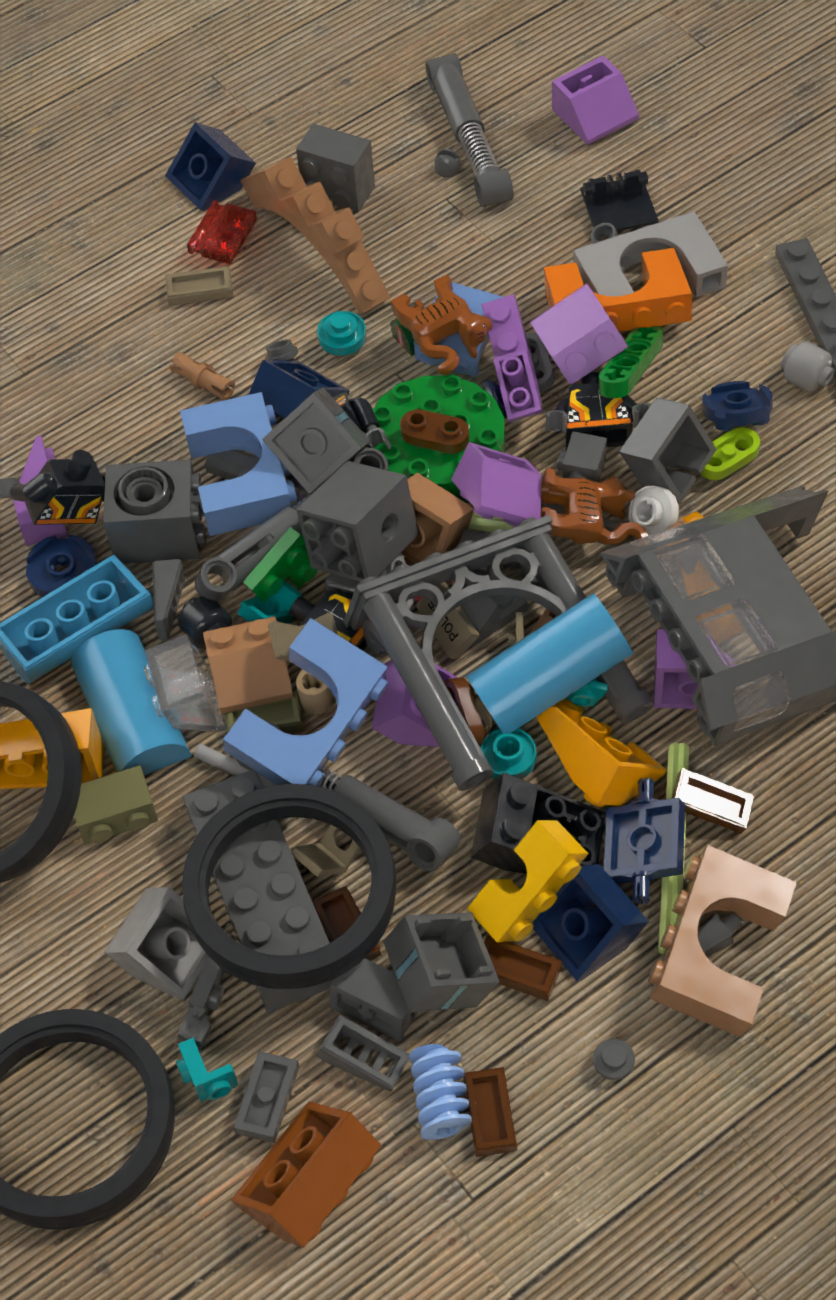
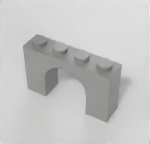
[573,211,728,297]

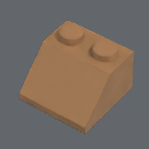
[401,473,474,566]
[203,616,294,714]

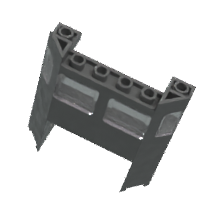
[600,486,836,746]

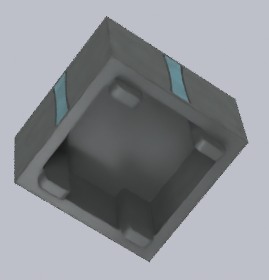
[262,387,370,494]
[383,912,500,1012]

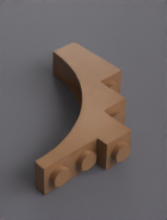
[240,156,390,314]

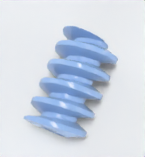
[409,1044,472,1140]

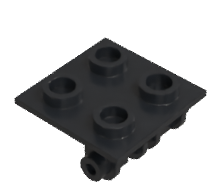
[580,169,659,231]

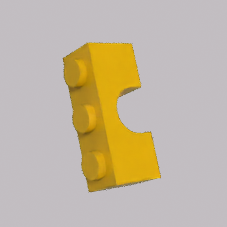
[467,820,588,943]

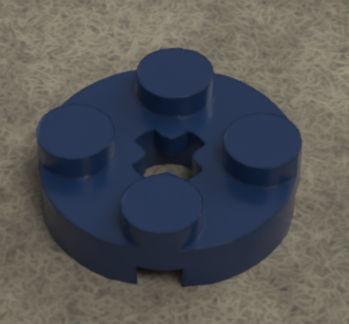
[702,381,773,431]
[26,535,97,597]

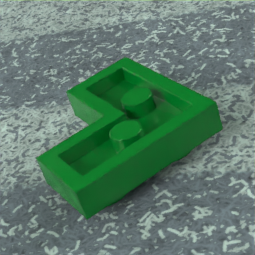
[243,527,318,603]

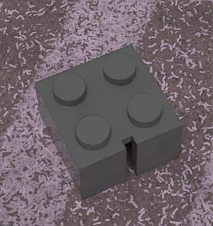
[296,123,375,212]
[619,397,717,504]

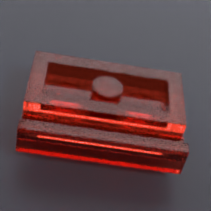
[187,200,257,265]

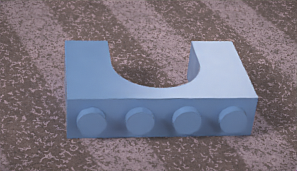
[180,392,297,536]
[223,618,389,787]

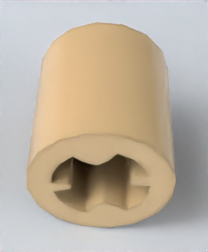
[296,670,333,715]

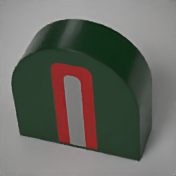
[390,318,415,356]

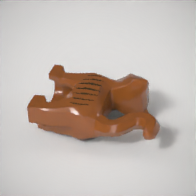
[390,275,493,375]
[541,468,649,547]

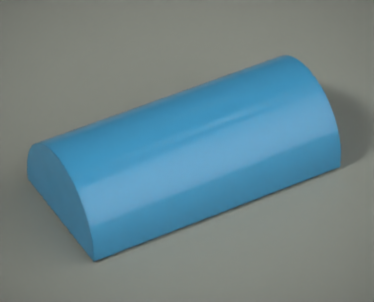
[0,555,154,685]
[466,593,633,734]
[71,629,192,775]

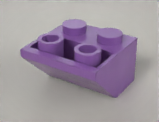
[552,56,639,145]
[451,442,542,527]
[372,660,458,747]

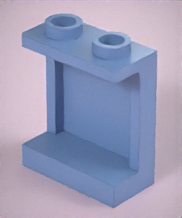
[414,282,503,377]

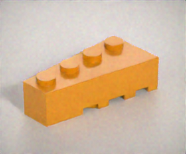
[0,708,105,789]

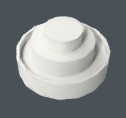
[629,486,679,539]

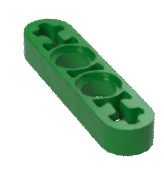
[599,326,663,398]

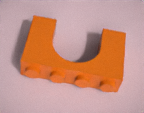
[544,248,692,332]

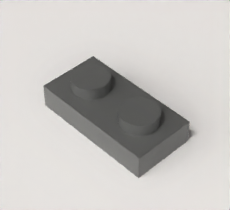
[233,1051,300,1143]

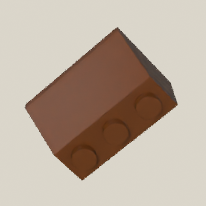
[231,1101,382,1248]

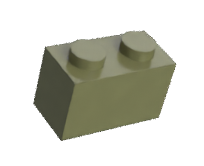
[74,765,158,845]

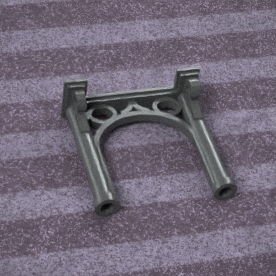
[343,515,654,791]

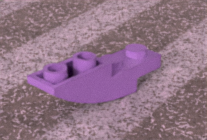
[481,294,543,422]

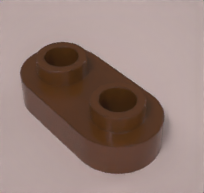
[400,409,469,454]
[443,677,487,748]

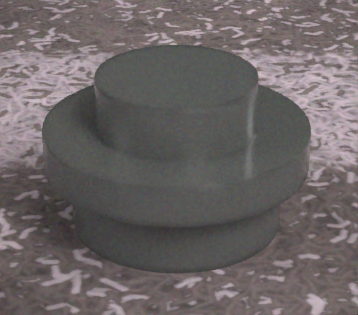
[265,339,298,361]
[593,1039,635,1080]

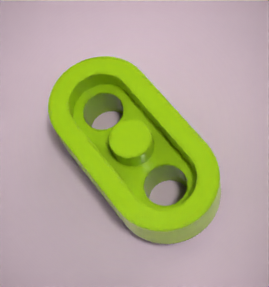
[700,427,760,480]

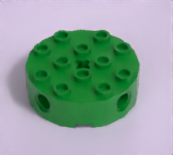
[367,375,505,503]

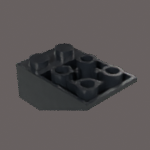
[471,773,606,874]

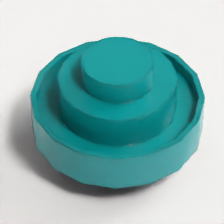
[317,311,367,356]
[481,728,537,779]

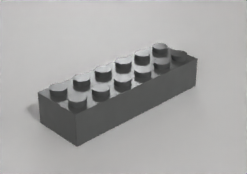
[183,770,334,1013]

